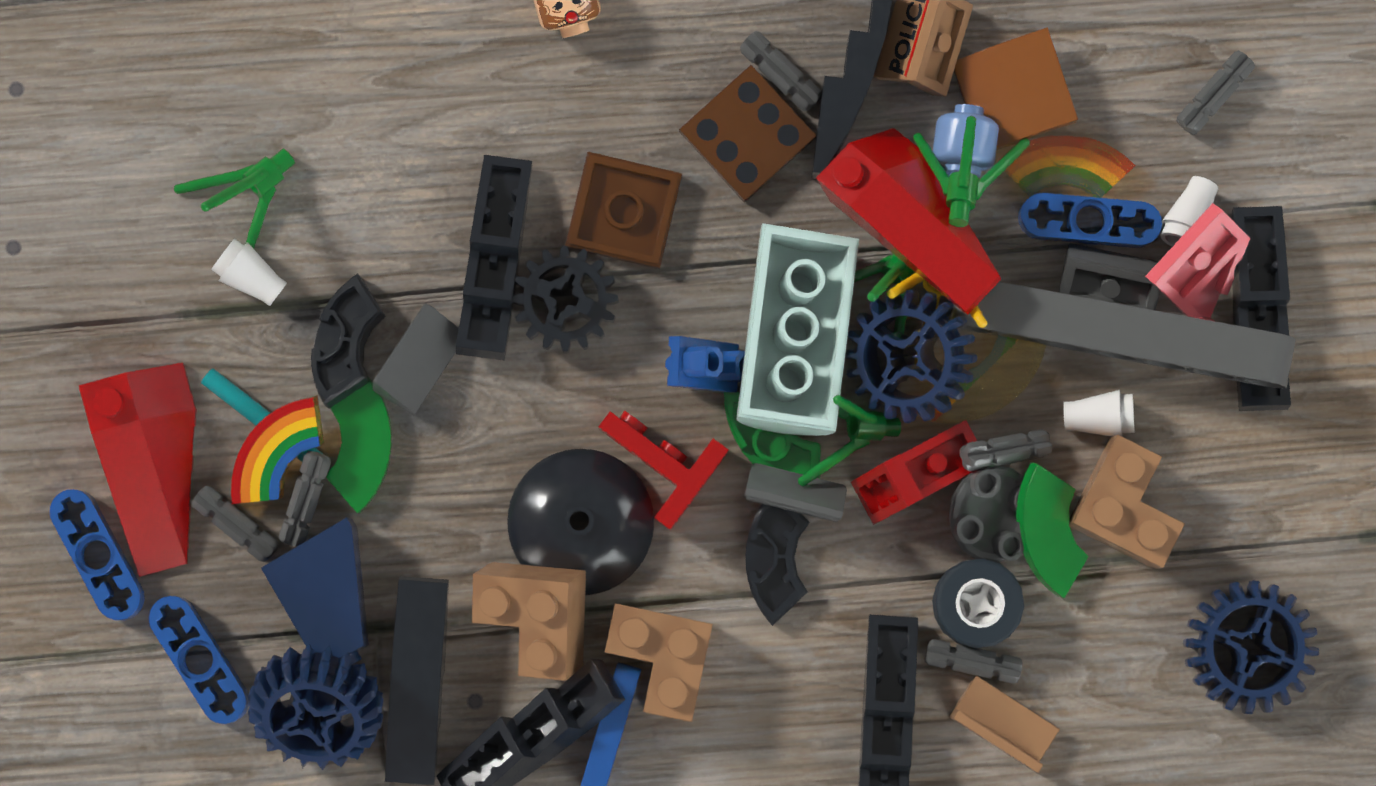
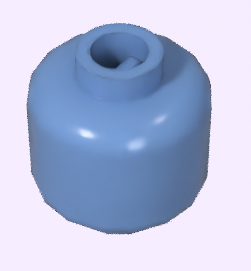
[933,104,999,178]

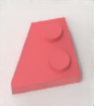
[1145,203,1250,321]

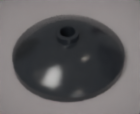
[507,449,654,595]

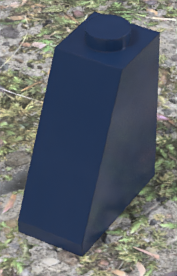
[261,517,369,665]

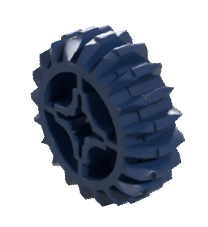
[845,289,978,423]
[1183,580,1319,714]
[248,644,384,771]

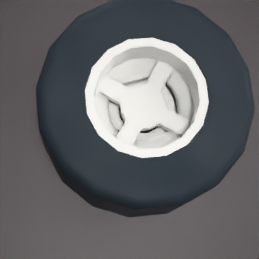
[932,559,1024,648]

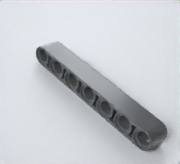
[950,282,1296,388]

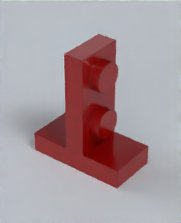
[598,411,729,531]
[851,420,977,525]

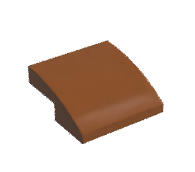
[954,27,1078,150]

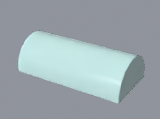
[736,223,859,436]

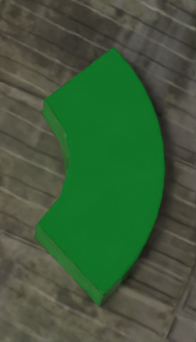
[326,377,392,514]
[724,392,821,479]
[1016,463,1089,598]

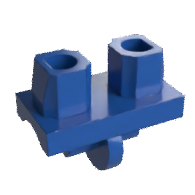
[665,336,745,393]

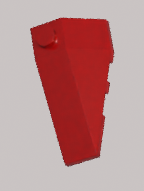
[816,128,1001,315]
[79,362,197,577]

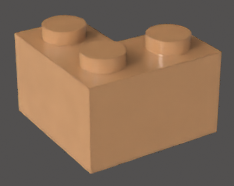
[1069,434,1185,569]
[472,562,586,681]
[605,603,713,722]

